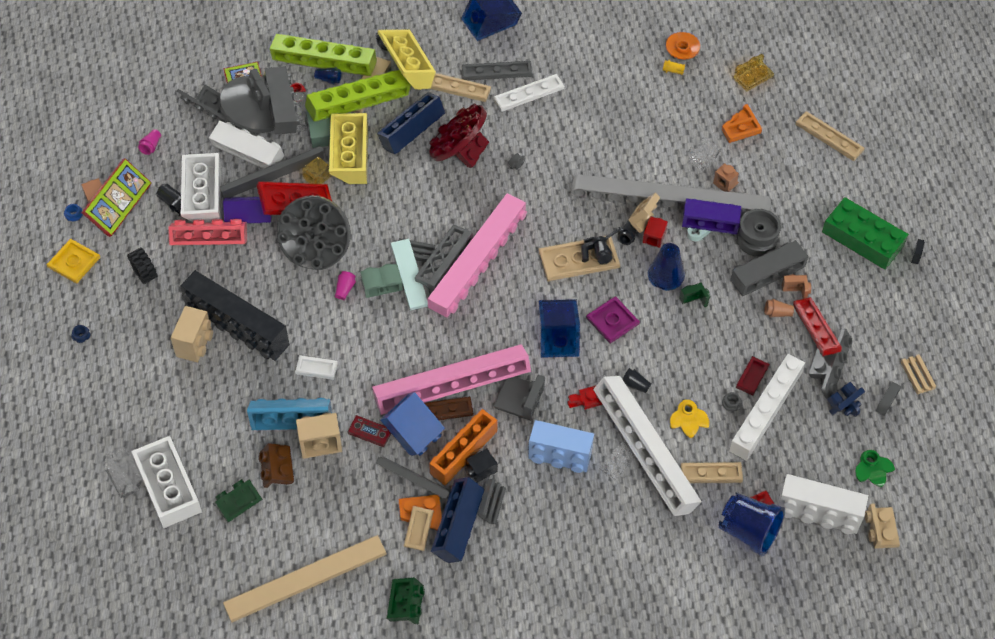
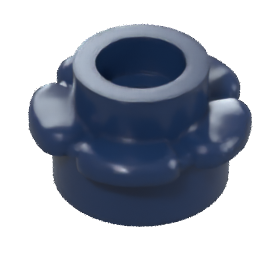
[71,325,91,343]

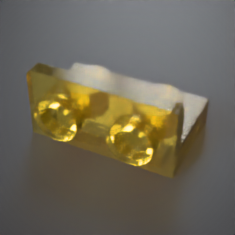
[733,54,774,92]

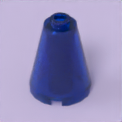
[648,243,685,291]

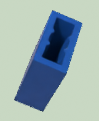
[380,392,445,456]

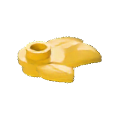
[670,400,710,438]

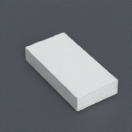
[295,355,338,380]

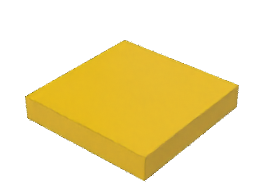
[46,238,101,284]

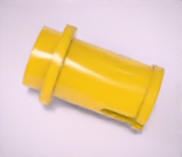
[663,59,685,75]

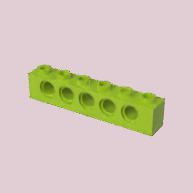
[269,34,377,76]
[305,70,411,122]

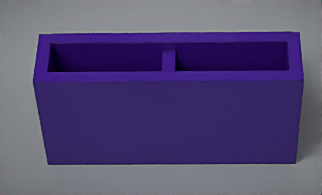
[223,197,272,223]

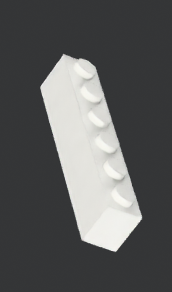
[729,354,805,461]

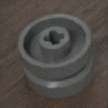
[737,209,781,257]

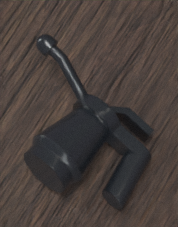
[581,227,624,264]

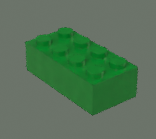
[822,197,909,270]

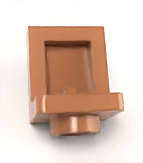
[782,274,811,299]

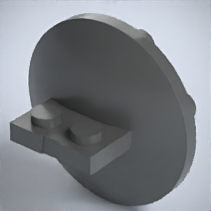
[220,69,274,134]
[277,195,351,270]

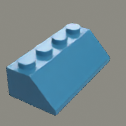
[247,398,332,430]

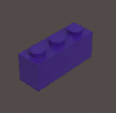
[682,198,741,235]

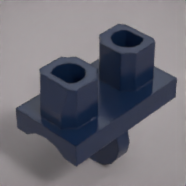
[827,381,865,417]

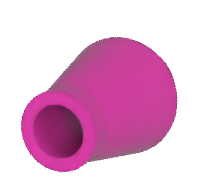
[138,129,161,155]
[334,271,356,300]

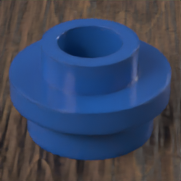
[64,204,83,222]

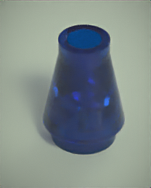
[314,67,342,84]

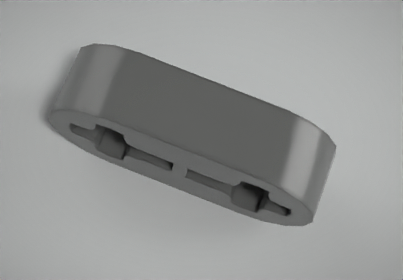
[876,382,901,416]

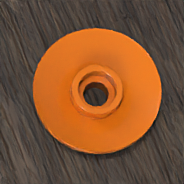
[666,32,700,60]

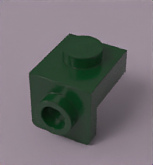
[679,282,711,307]

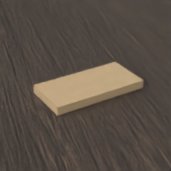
[539,236,620,282]

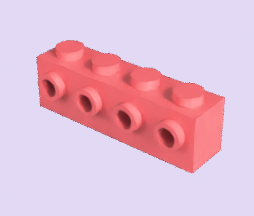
[169,219,247,245]

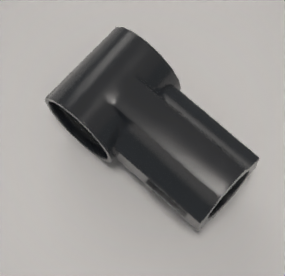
[156,184,181,217]

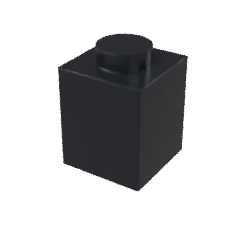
[465,448,498,483]

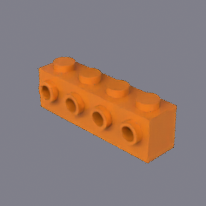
[429,409,498,486]

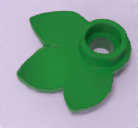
[855,450,895,487]

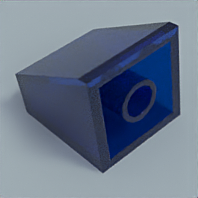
[461,0,522,41]
[538,299,580,358]

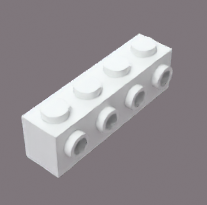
[209,121,284,169]

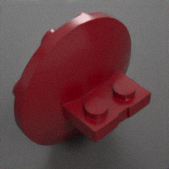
[429,103,489,168]

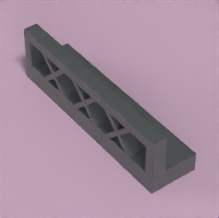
[415,224,473,294]

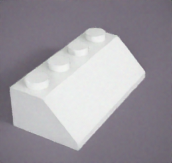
[181,153,221,222]

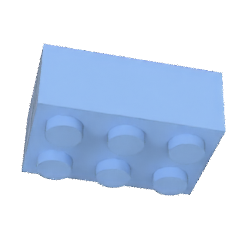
[528,420,594,473]

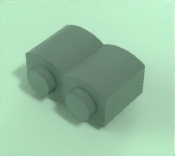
[360,264,403,298]

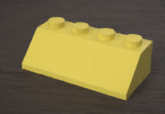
[378,30,436,90]
[329,113,368,184]

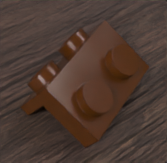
[259,443,294,488]

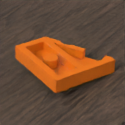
[722,104,762,143]
[399,495,442,531]

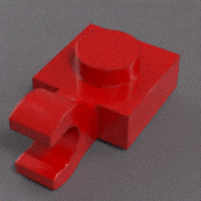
[567,386,603,410]

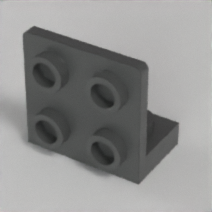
[494,375,545,421]

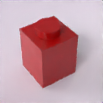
[642,216,668,248]

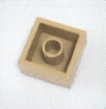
[171,306,213,363]
[296,413,342,459]

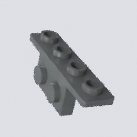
[176,84,237,128]
[809,329,852,399]

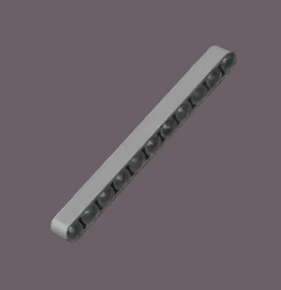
[571,175,771,216]

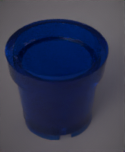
[718,492,785,557]

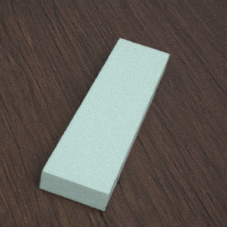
[391,239,428,311]

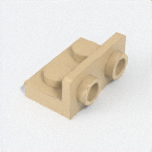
[628,192,660,233]
[865,504,900,549]

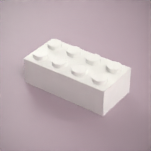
[131,436,202,529]
[776,474,868,534]

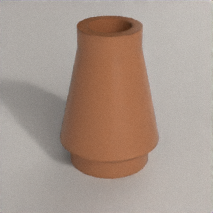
[764,299,794,317]

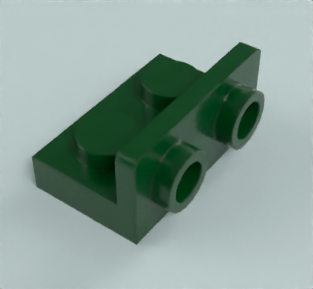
[213,479,263,523]
[386,577,425,624]

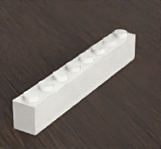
[593,376,702,516]

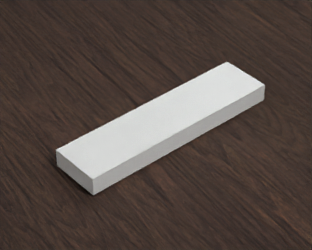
[494,74,564,112]

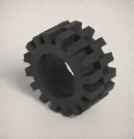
[127,247,158,284]

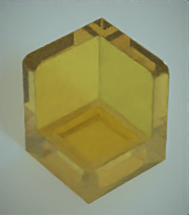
[302,157,332,184]

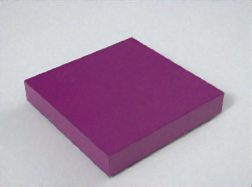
[586,296,640,344]

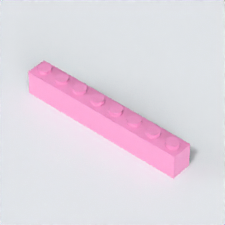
[428,193,527,318]
[372,344,531,415]

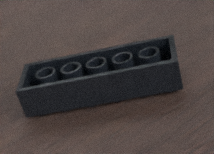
[180,270,290,361]

